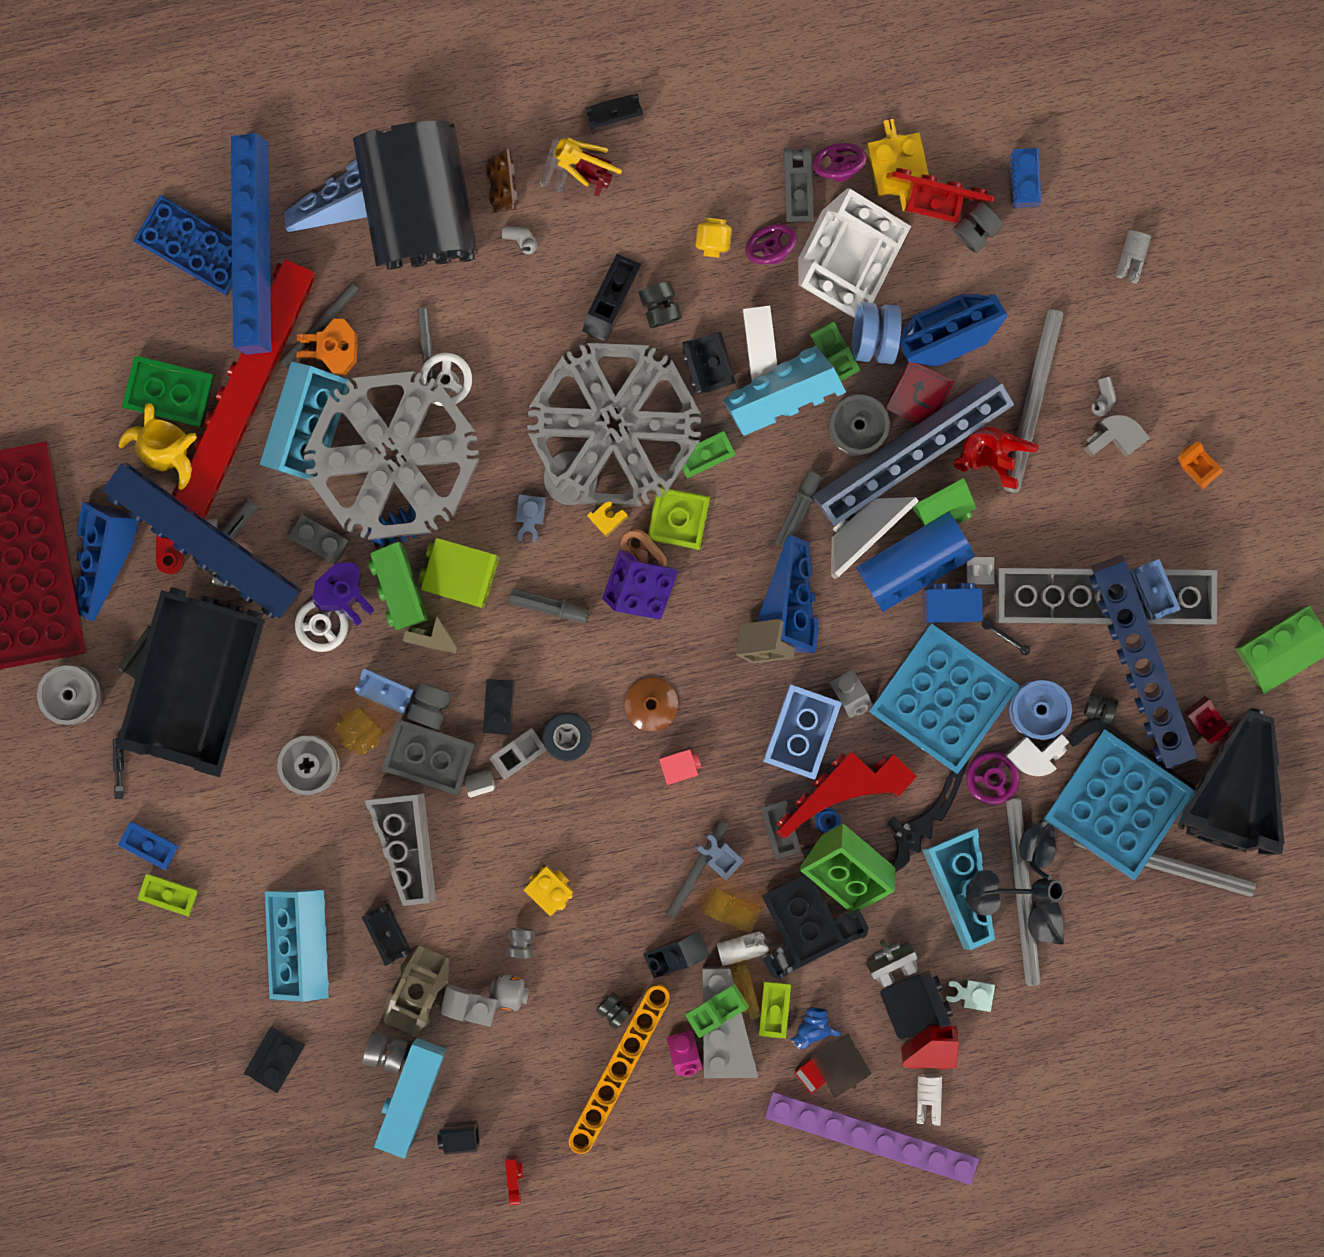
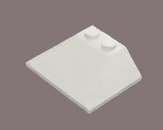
[798,188,911,318]
[831,497,919,579]

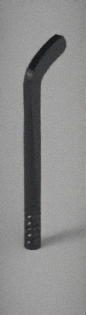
[1068,720,1196,791]

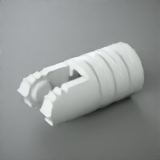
[716,932,769,966]
[917,1074,942,1126]

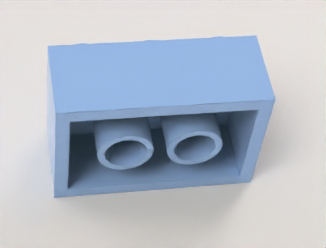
[763,684,842,780]

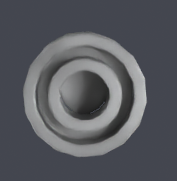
[506,928,535,958]

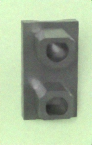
[866,939,918,987]

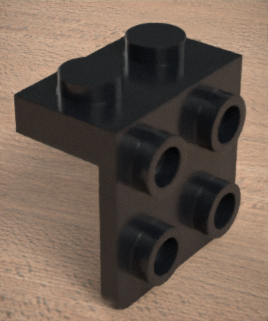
[880,970,953,1039]

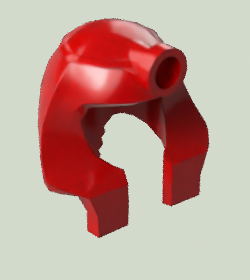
[953,427,1039,490]

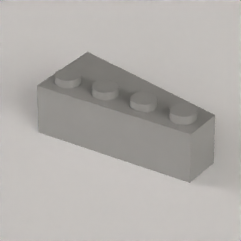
[365,793,436,906]

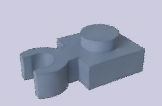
[516,495,546,543]
[695,833,744,881]

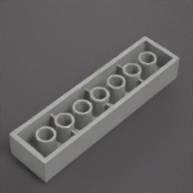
[995,568,1217,625]

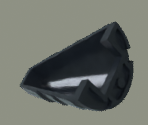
[1178,708,1285,855]

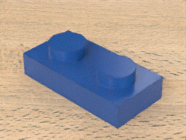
[118,821,179,870]

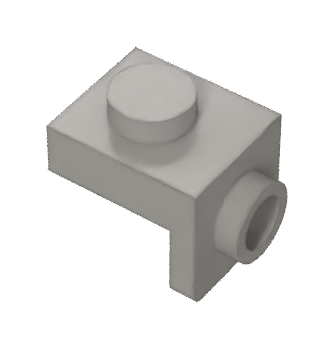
[830,669,873,718]

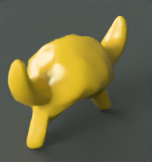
[118,403,197,490]

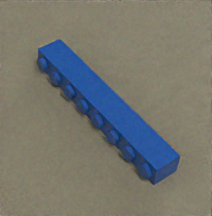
[231,133,271,354]

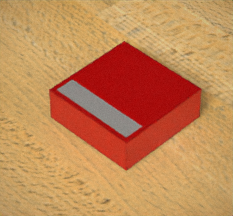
[794,1055,832,1094]

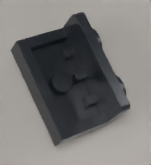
[682,332,736,394]

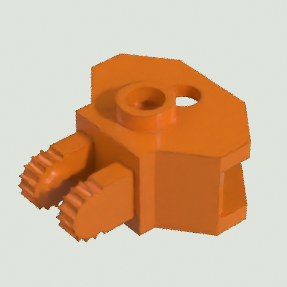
[296,319,358,375]

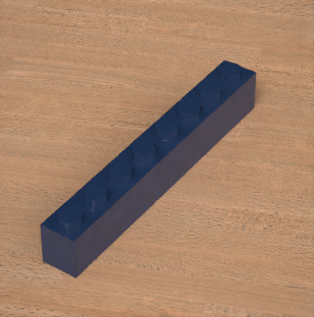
[103,462,302,619]

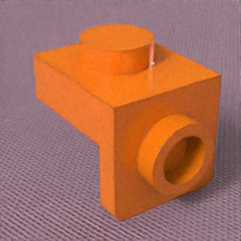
[1178,441,1223,489]

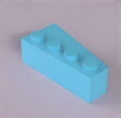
[723,346,846,436]

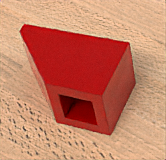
[901,1025,959,1070]

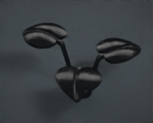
[966,821,1064,945]

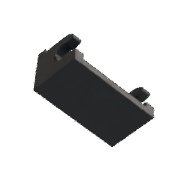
[585,93,644,134]
[362,903,412,966]

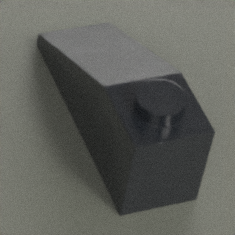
[582,254,641,342]

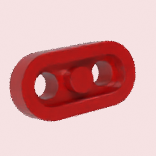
[156,535,184,575]

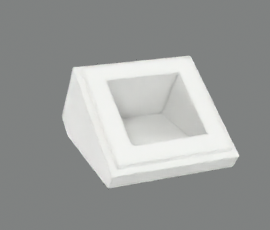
[465,770,496,797]

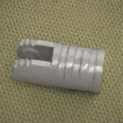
[1115,230,1151,284]

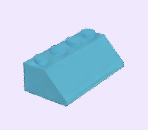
[259,362,351,480]
[265,889,329,1002]

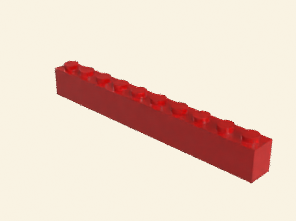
[172,259,317,519]

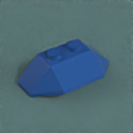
[899,294,1008,366]

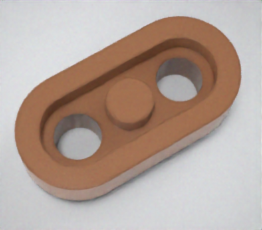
[621,529,668,567]

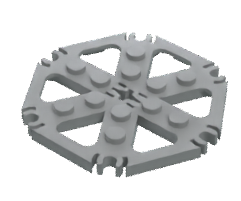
[527,343,701,506]
[304,371,479,540]

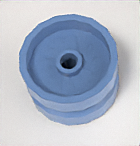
[852,302,901,364]
[1008,680,1072,740]

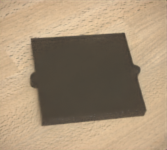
[811,1033,872,1098]

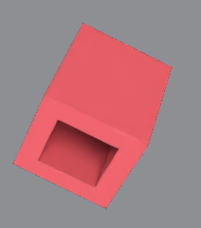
[659,749,702,785]

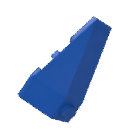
[76,502,138,621]
[758,535,819,653]

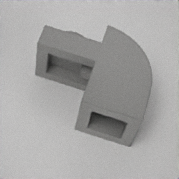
[1084,415,1150,457]
[489,728,547,780]
[440,984,498,1027]

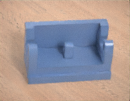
[1129,559,1181,621]
[355,668,415,715]

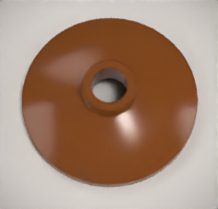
[624,678,678,731]

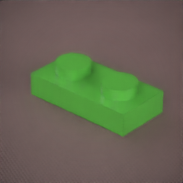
[676,431,736,479]

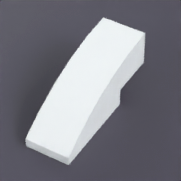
[743,306,777,382]

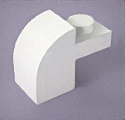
[1006,734,1069,776]

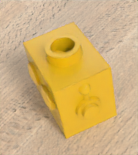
[524,865,574,917]

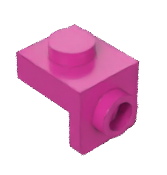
[666,1030,703,1076]

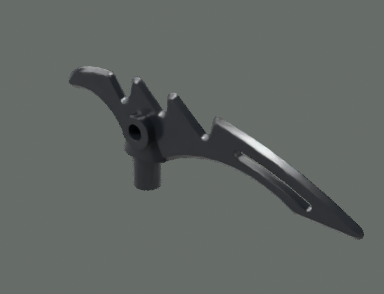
[887,763,966,872]

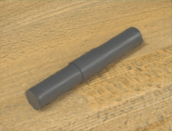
[417,308,435,379]

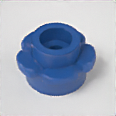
[815,808,841,833]

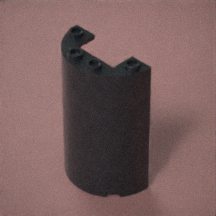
[116,587,266,778]

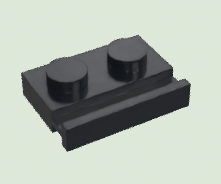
[244,1026,305,1093]

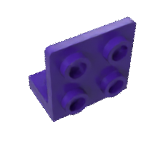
[602,550,678,619]

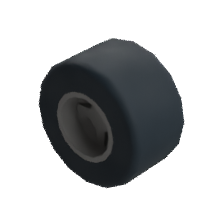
[543,712,592,761]

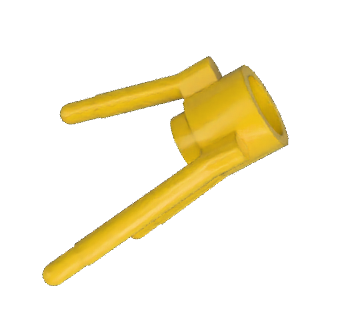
[554,137,622,186]

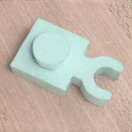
[945,980,995,1012]

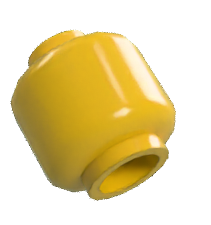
[695,218,732,258]

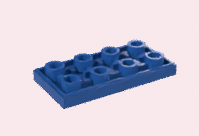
[133,195,232,296]

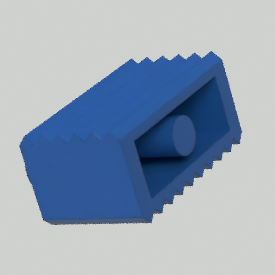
[1009,148,1042,208]

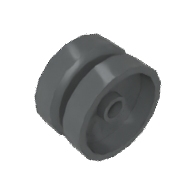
[828,394,890,457]

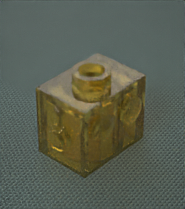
[334,706,386,756]

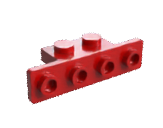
[886,168,995,224]

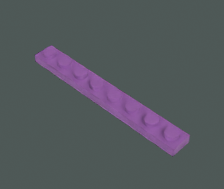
[765,1091,979,1185]

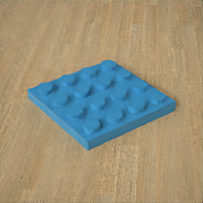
[869,623,1020,774]
[1044,729,1194,881]

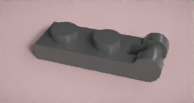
[784,147,814,223]

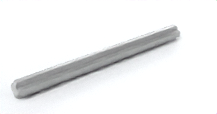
[1004,309,1063,493]
[1006,798,1041,986]
[1072,840,1256,897]

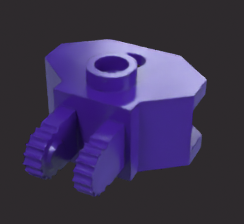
[313,562,375,626]

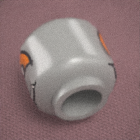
[489,974,530,1012]

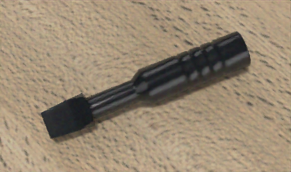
[113,738,124,799]

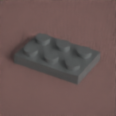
[381,719,475,795]

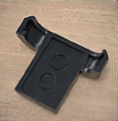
[761,874,869,980]

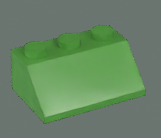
[368,542,429,631]
[1235,605,1324,694]
[800,823,895,912]

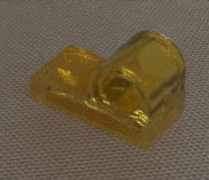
[701,886,762,934]

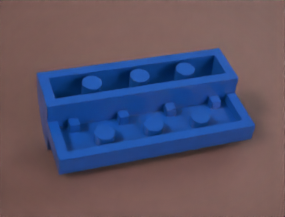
[856,511,975,612]

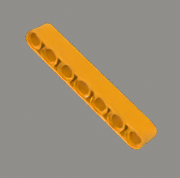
[569,983,670,1154]

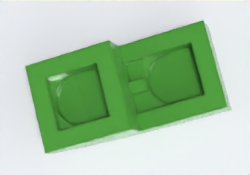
[809,320,861,381]
[685,984,749,1038]

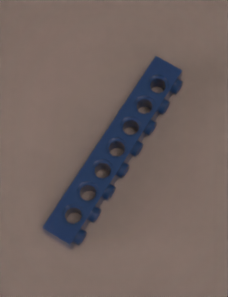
[1089,555,1197,769]

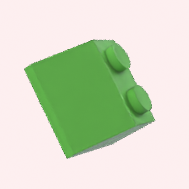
[912,478,976,527]

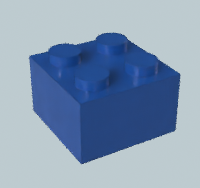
[923,583,983,623]

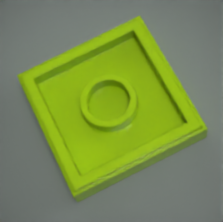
[648,487,710,550]

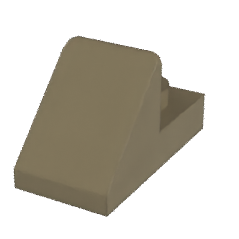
[403,616,458,654]

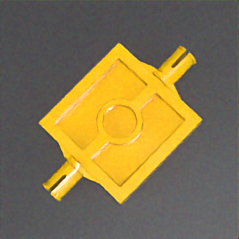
[866,119,929,211]

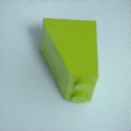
[418,538,500,609]

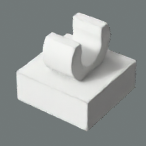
[966,557,995,585]

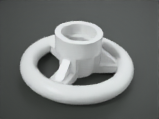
[420,353,472,406]
[295,600,349,652]

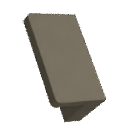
[735,619,795,664]

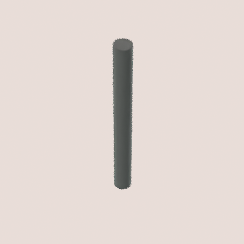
[279,283,360,369]
[666,820,729,918]

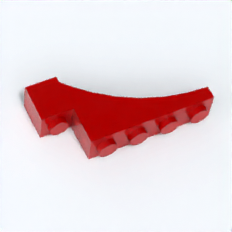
[775,751,917,839]

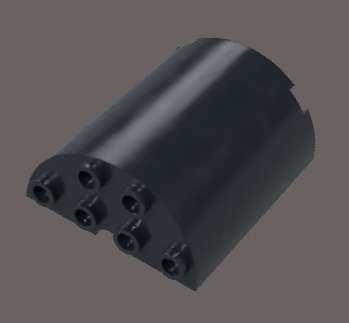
[353,121,478,270]

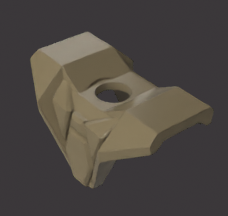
[383,945,449,1036]

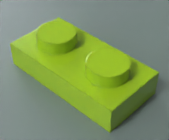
[137,873,199,917]
[759,981,791,1039]

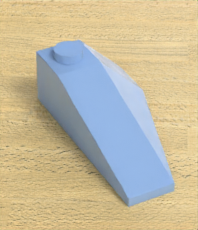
[284,159,367,232]

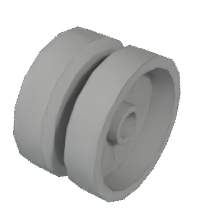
[37,665,103,725]
[277,735,341,795]

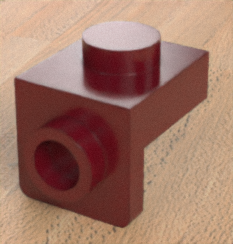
[573,151,613,197]
[1184,696,1231,744]

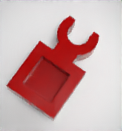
[505,1155,524,1206]

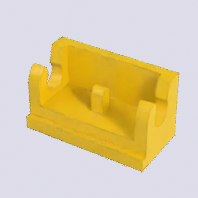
[587,502,628,538]

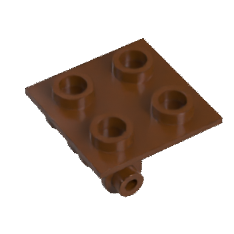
[486,149,518,213]

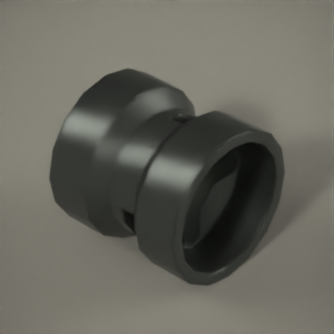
[1084,691,1118,724]
[595,991,633,1030]

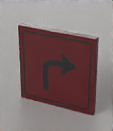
[884,362,955,424]

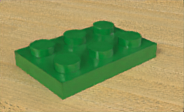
[121,355,214,428]

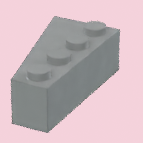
[702,966,758,1078]

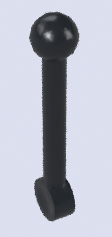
[982,619,1030,656]

